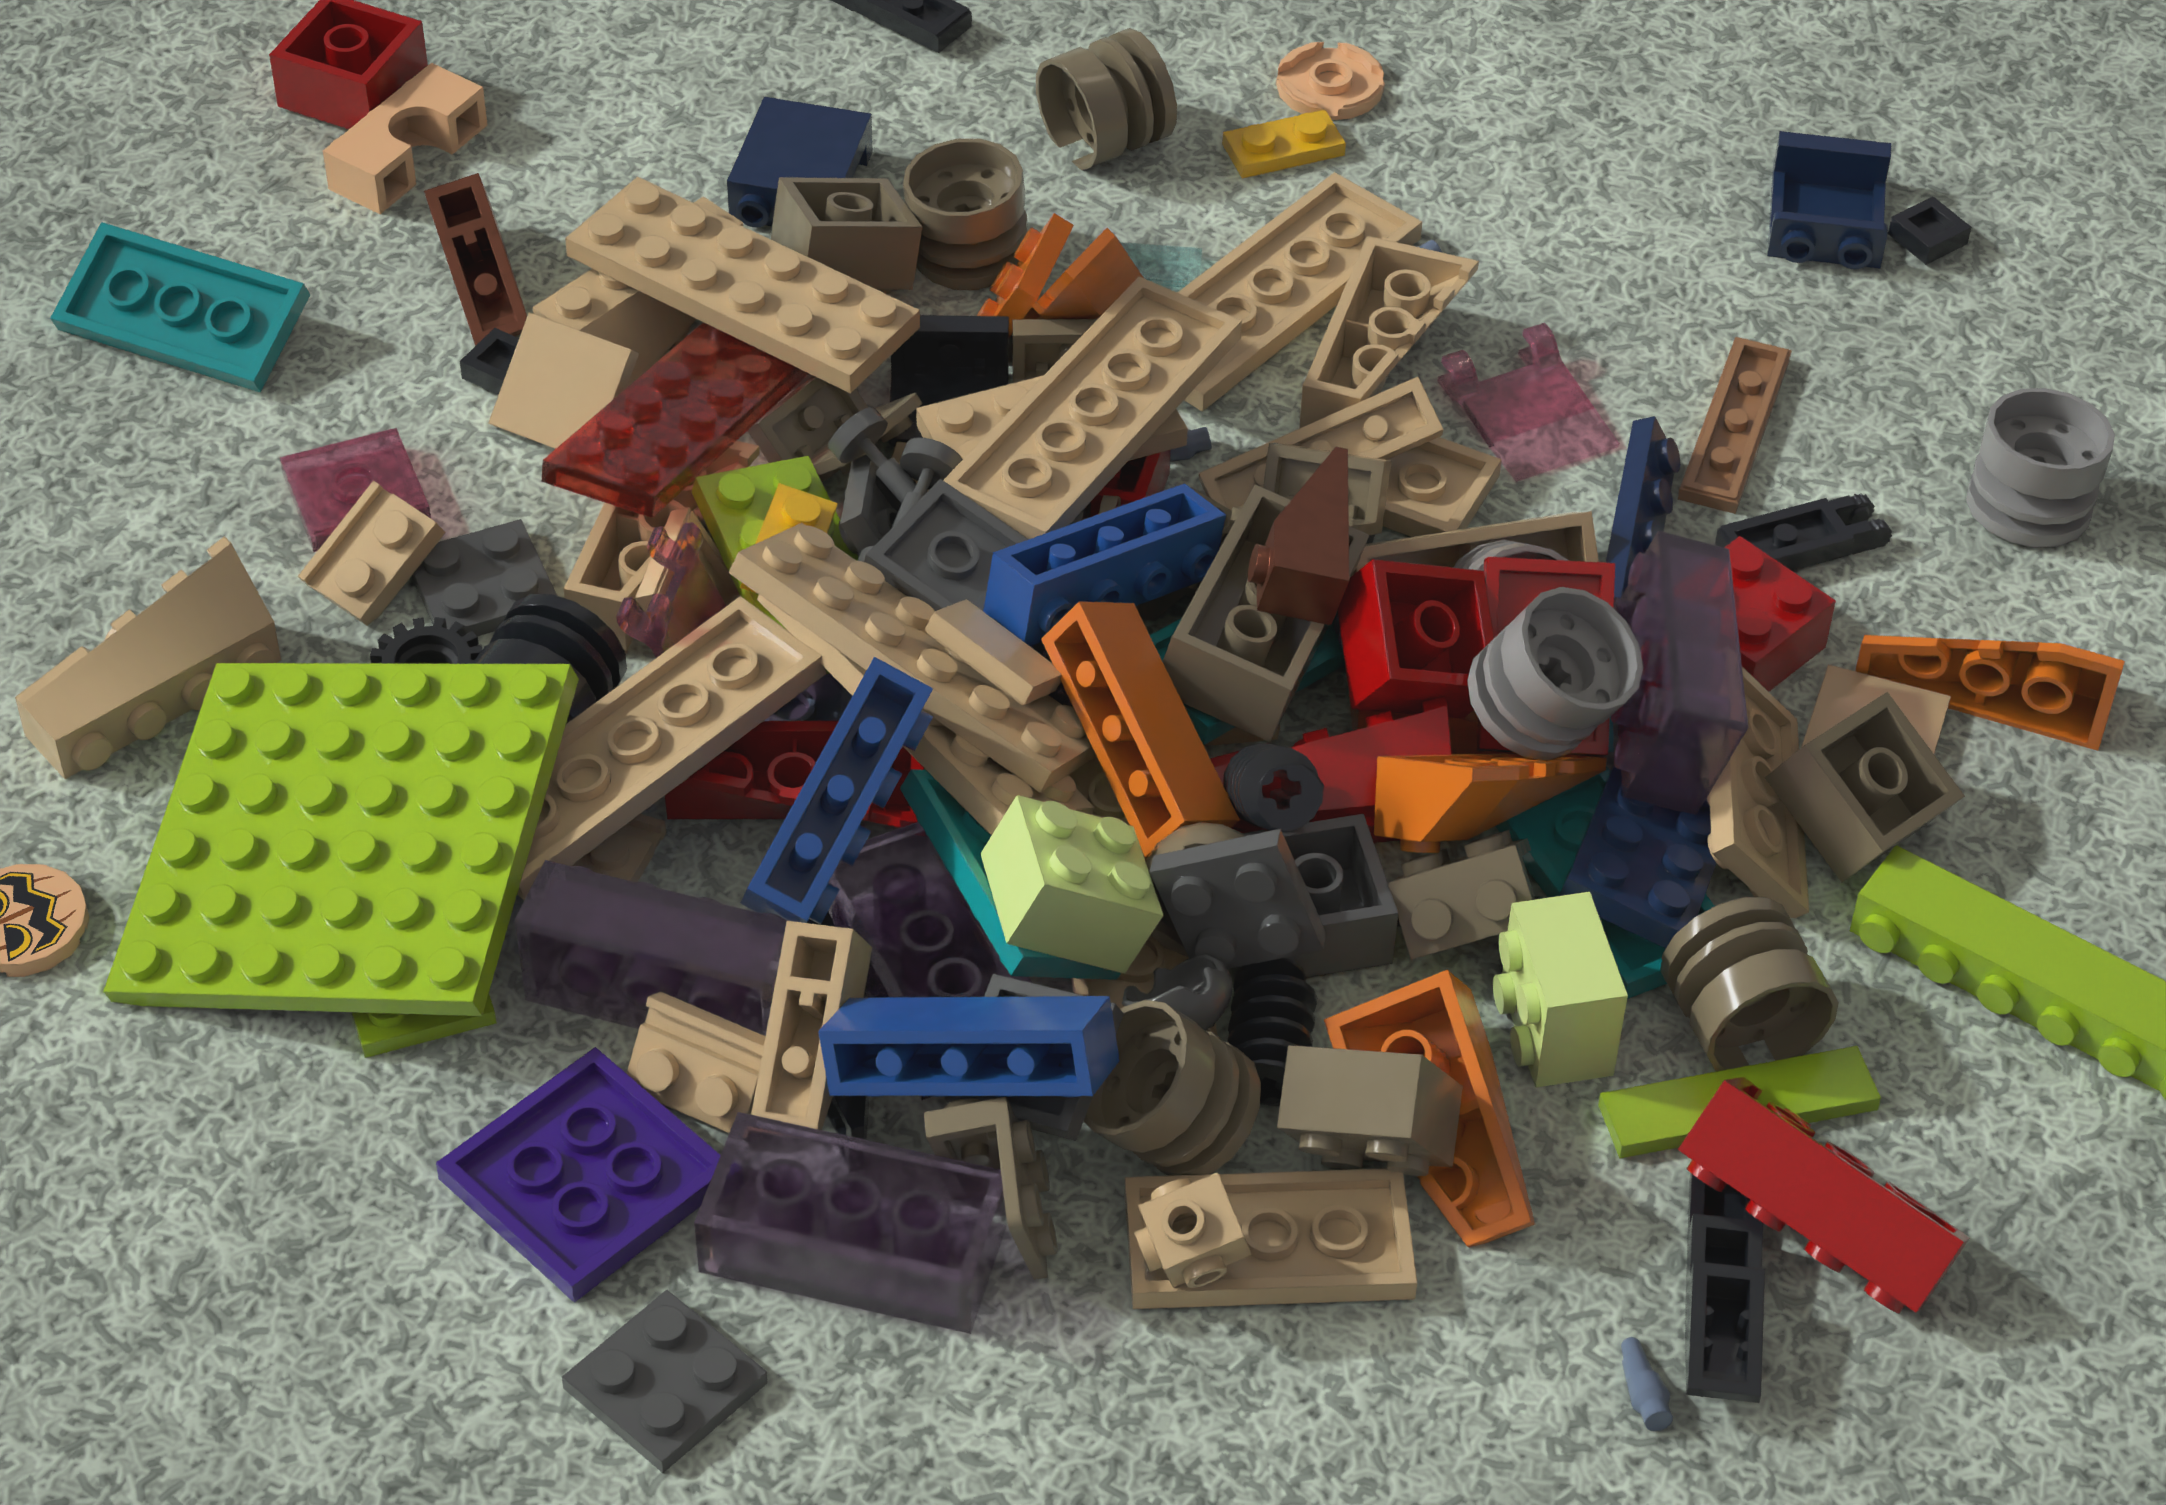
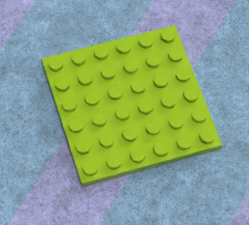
[103,663,579,1016]

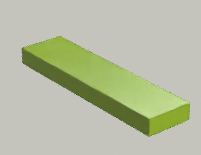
[1598,1046,1881,1159]

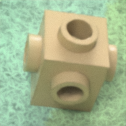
[1134,1172,1252,1288]

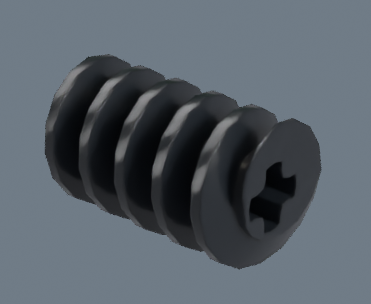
[1223,743,1324,832]
[1227,958,1318,1106]

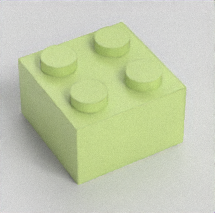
[980,795,1163,974]
[1493,892,1628,1088]

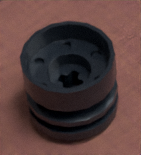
[473,594,627,724]

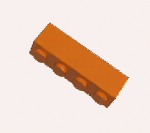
[1041,601,1240,857]

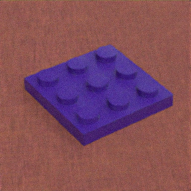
[436,1047,733,1303]

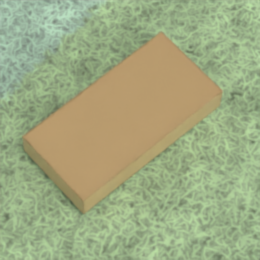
[925,599,1061,705]

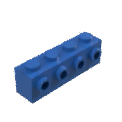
[983,483,1226,646]
[740,657,933,928]
[818,996,1120,1097]

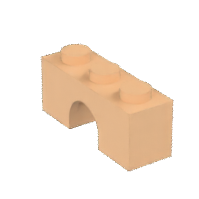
[323,63,487,214]

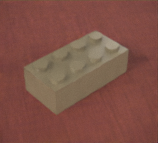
[1163,484,1369,742]

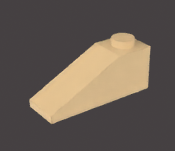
[750,921,872,1135]

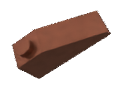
[424,173,527,346]
[1248,447,1349,625]

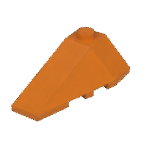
[1023,228,1144,319]
[1855,635,2125,751]
[1374,753,1607,853]
[1324,969,1535,1247]

